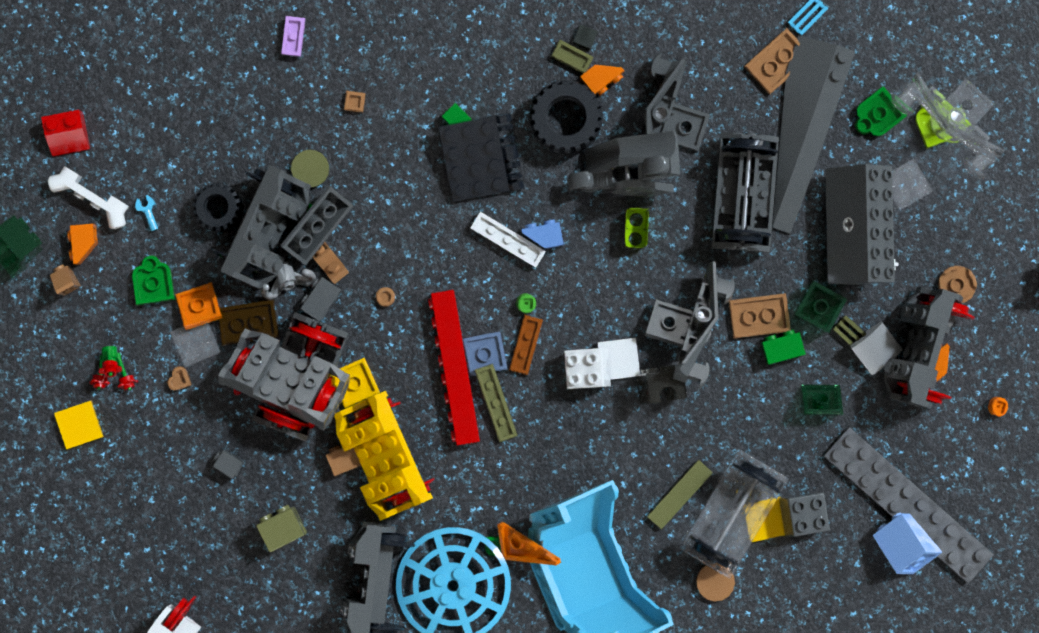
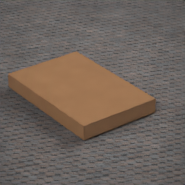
[744,28,800,95]
[729,293,791,339]

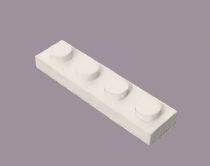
[471,212,546,268]

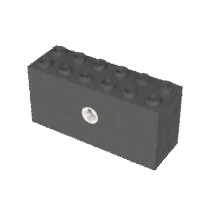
[825,164,898,285]

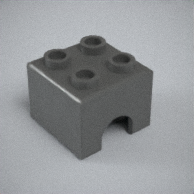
[779,492,830,537]

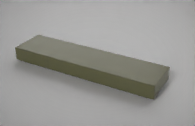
[475,363,518,442]
[647,460,713,530]

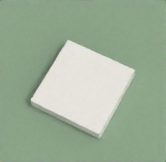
[597,338,640,380]

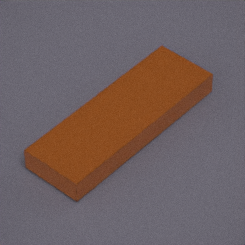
[509,315,543,375]

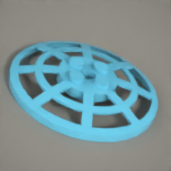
[396,527,511,633]

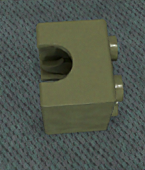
[257,505,307,552]

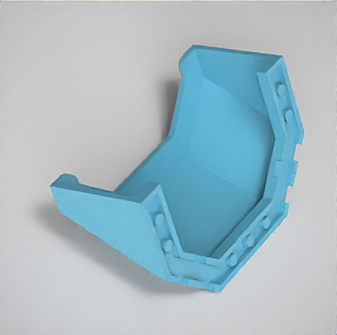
[528,480,674,633]

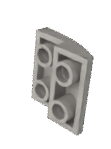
[850,321,902,375]

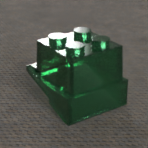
[0,215,43,279]

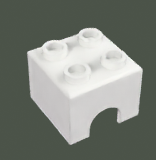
[564,348,611,389]

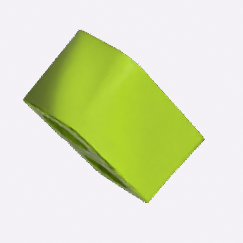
[625,208,649,248]

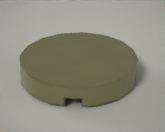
[291,150,329,188]

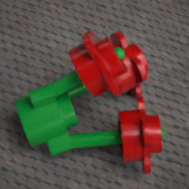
[89,346,138,391]

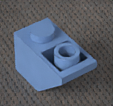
[522,220,564,249]

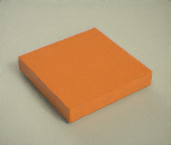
[175,282,222,330]

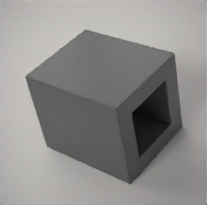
[213,450,245,479]

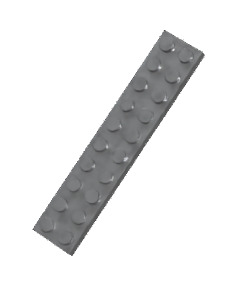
[823,427,994,584]

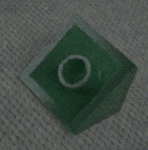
[801,385,843,415]

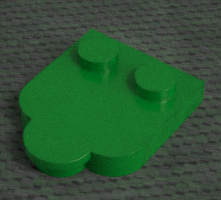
[855,86,907,136]
[132,256,175,306]

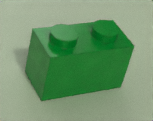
[761,330,806,365]

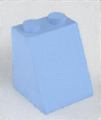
[873,513,942,574]

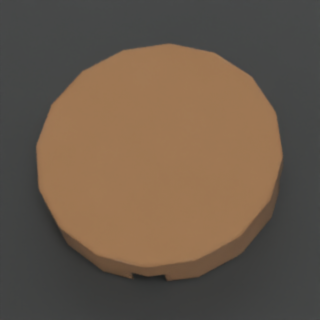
[938,266,977,303]
[696,563,735,601]

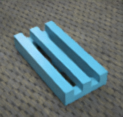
[788,0,828,36]

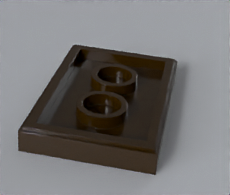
[218,300,280,346]

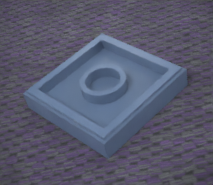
[463,332,507,376]

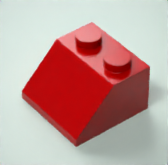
[41,110,90,157]

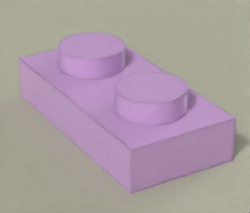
[281,16,306,57]

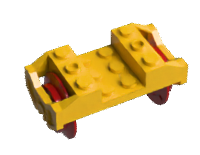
[334,391,435,521]

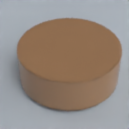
[376,287,395,307]

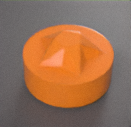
[988,397,1008,417]

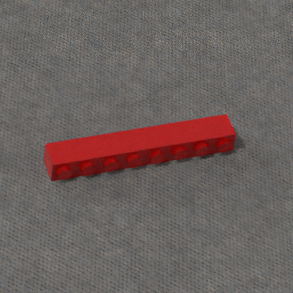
[428,290,480,445]

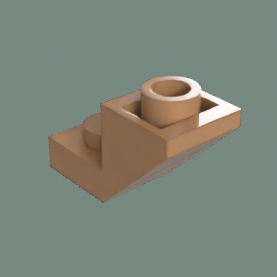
[313,242,349,284]

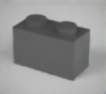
[300,277,343,322]

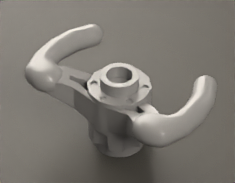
[261,261,316,300]

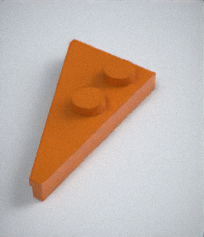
[497,522,561,566]

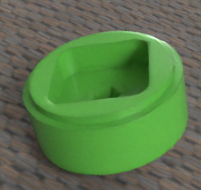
[516,293,536,313]

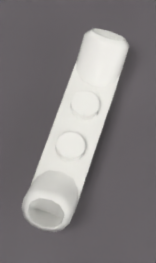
[48,166,129,229]

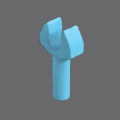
[135,195,158,231]

